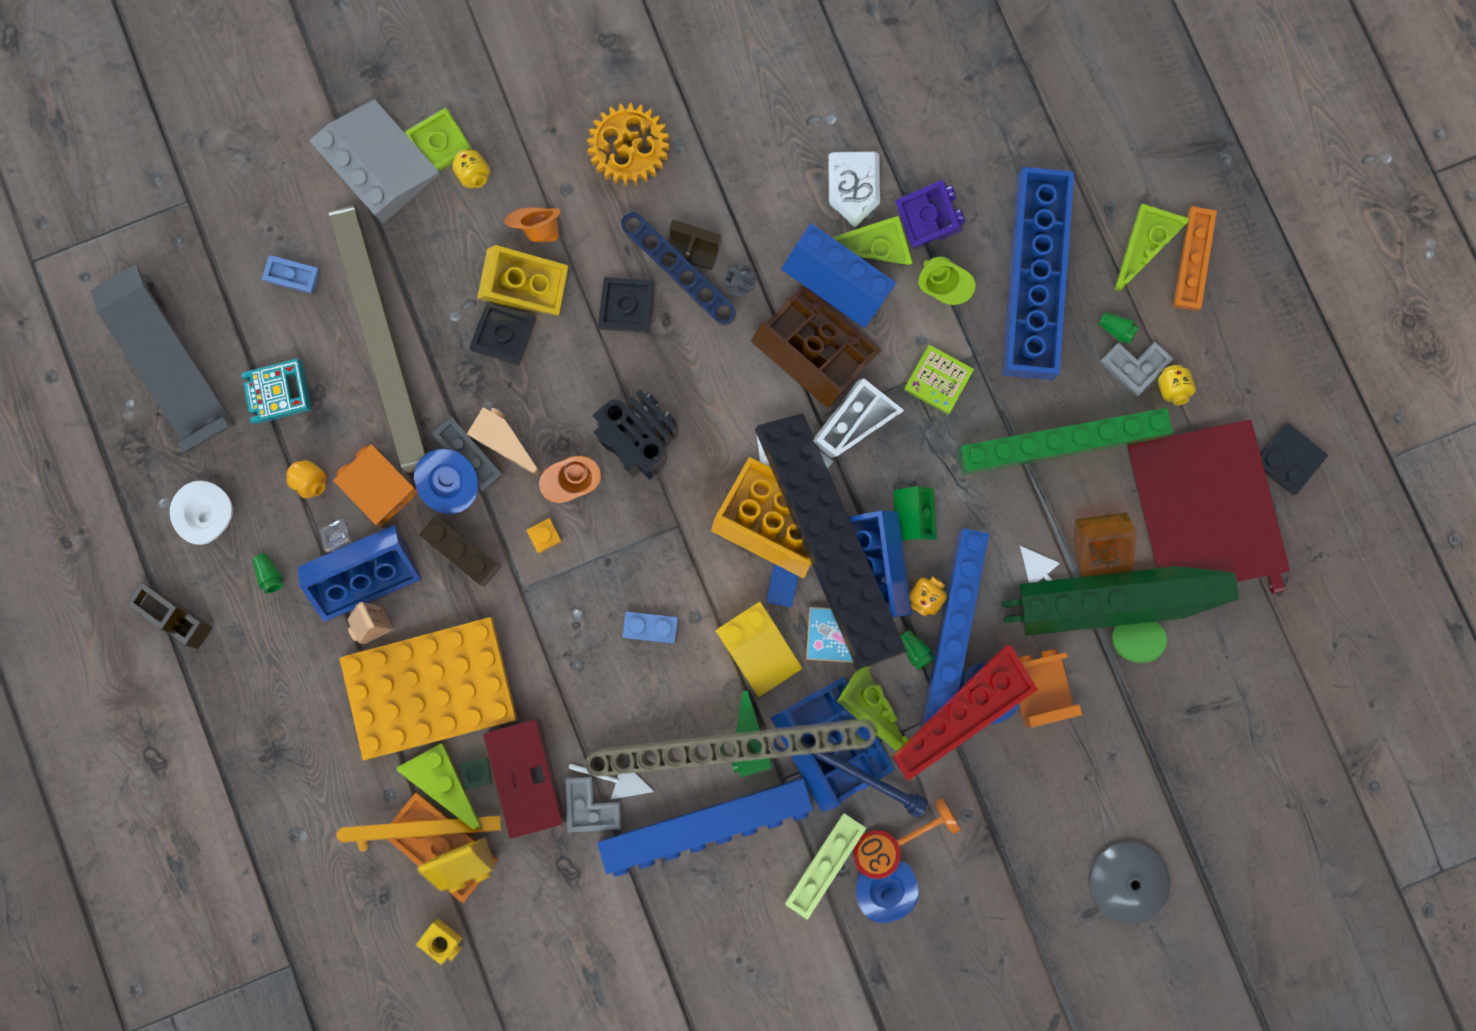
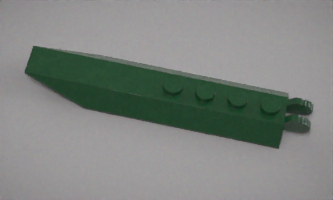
[1001,566,1239,636]

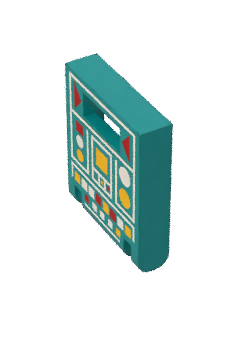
[241,359,312,424]

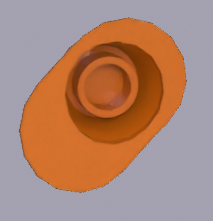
[504,207,561,242]
[539,456,601,503]

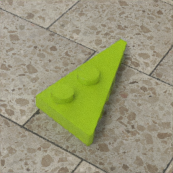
[1114,204,1189,291]
[832,216,913,265]
[837,666,908,751]
[397,743,482,830]

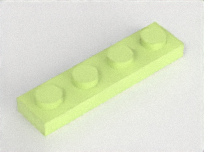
[785,813,866,920]

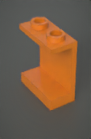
[333,444,418,527]
[1019,649,1082,727]

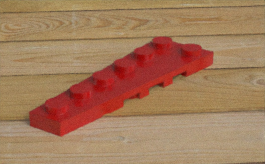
[891,645,1038,781]

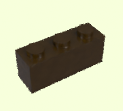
[419,515,501,587]

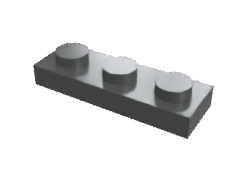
[432,417,503,492]

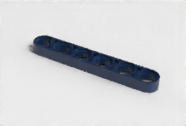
[621,212,736,325]

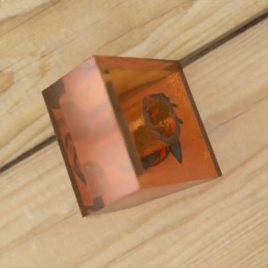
[1074,512,1137,577]

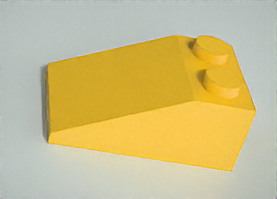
[477,245,569,316]
[715,602,803,697]
[418,837,497,893]

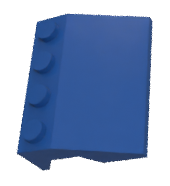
[770,676,895,812]

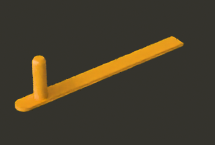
[336,816,501,852]

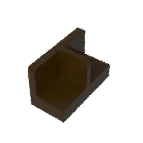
[665,219,722,270]

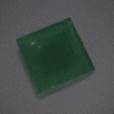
[460,758,492,789]

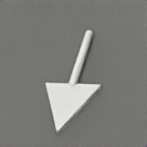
[1020,546,1060,583]
[568,761,655,799]

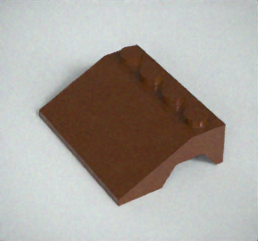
[751,286,881,408]

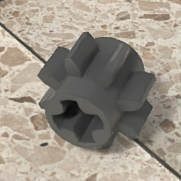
[724,263,756,297]

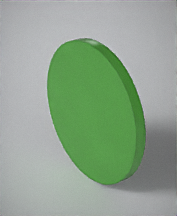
[1112,622,1167,663]

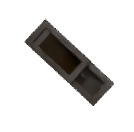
[127,582,213,649]

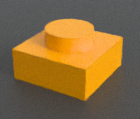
[526,518,562,554]

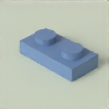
[262,255,321,295]
[622,612,678,644]

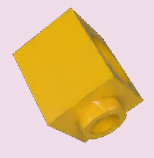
[416,918,463,965]

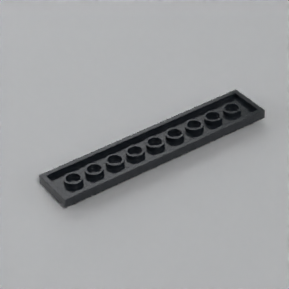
[755,413,907,670]

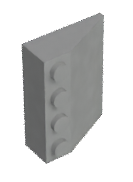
[309,99,440,224]

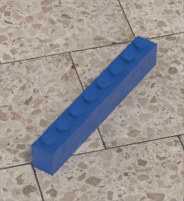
[920,528,989,728]
[597,778,813,877]

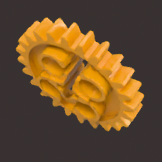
[587,103,670,186]

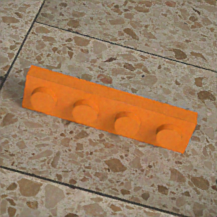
[1173,206,1217,311]

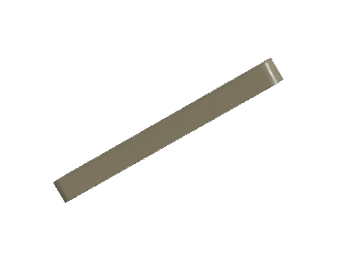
[329,204,428,475]
[585,719,877,777]

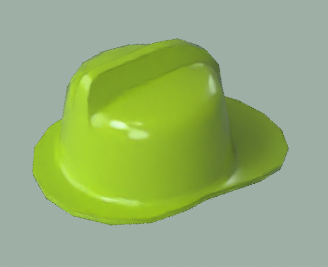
[918,257,976,305]

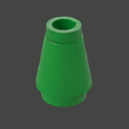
[1098,312,1139,344]
[252,553,284,594]
[900,630,935,670]

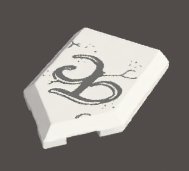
[829,152,880,228]

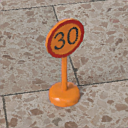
[853,797,961,879]

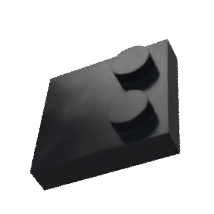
[598,277,656,333]
[470,302,536,366]
[1260,422,1329,496]

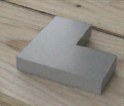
[1099,342,1174,397]
[565,776,622,832]

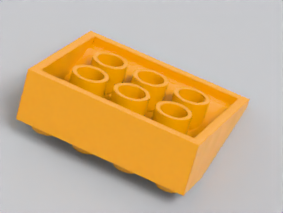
[711,457,811,579]

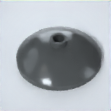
[1089,841,1170,924]

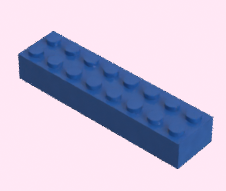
[1002,167,1074,380]

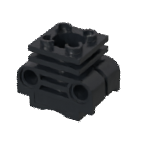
[592,389,678,480]

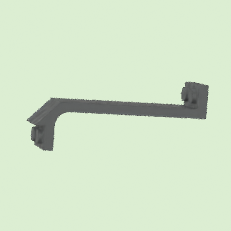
[90,264,236,453]

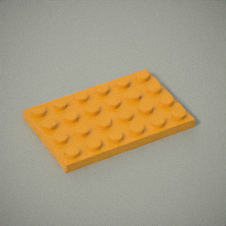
[339,617,518,761]

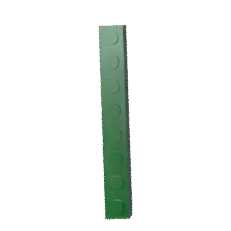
[957,408,1173,476]

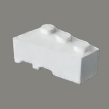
[813,378,904,458]

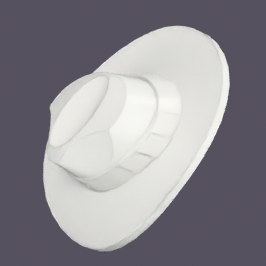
[170,481,233,545]

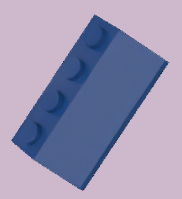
[781,223,896,328]
[849,510,912,618]
[298,525,421,622]

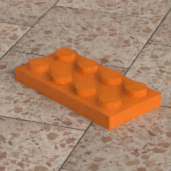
[387,792,499,903]

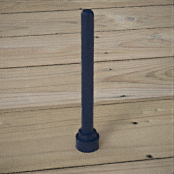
[814,752,928,818]

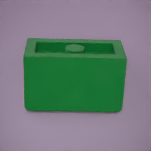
[893,486,937,541]

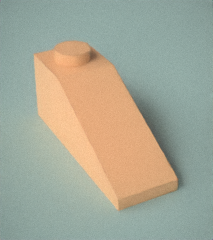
[467,407,540,476]
[348,602,394,644]

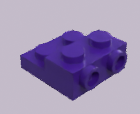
[895,180,966,249]

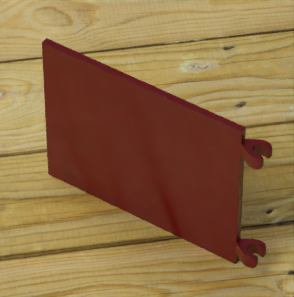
[1127,419,1290,594]

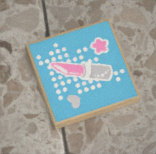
[806,607,853,663]

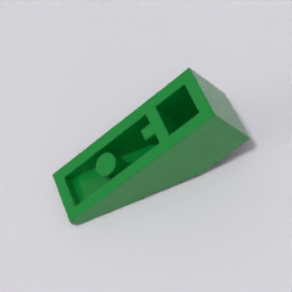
[731,690,772,778]

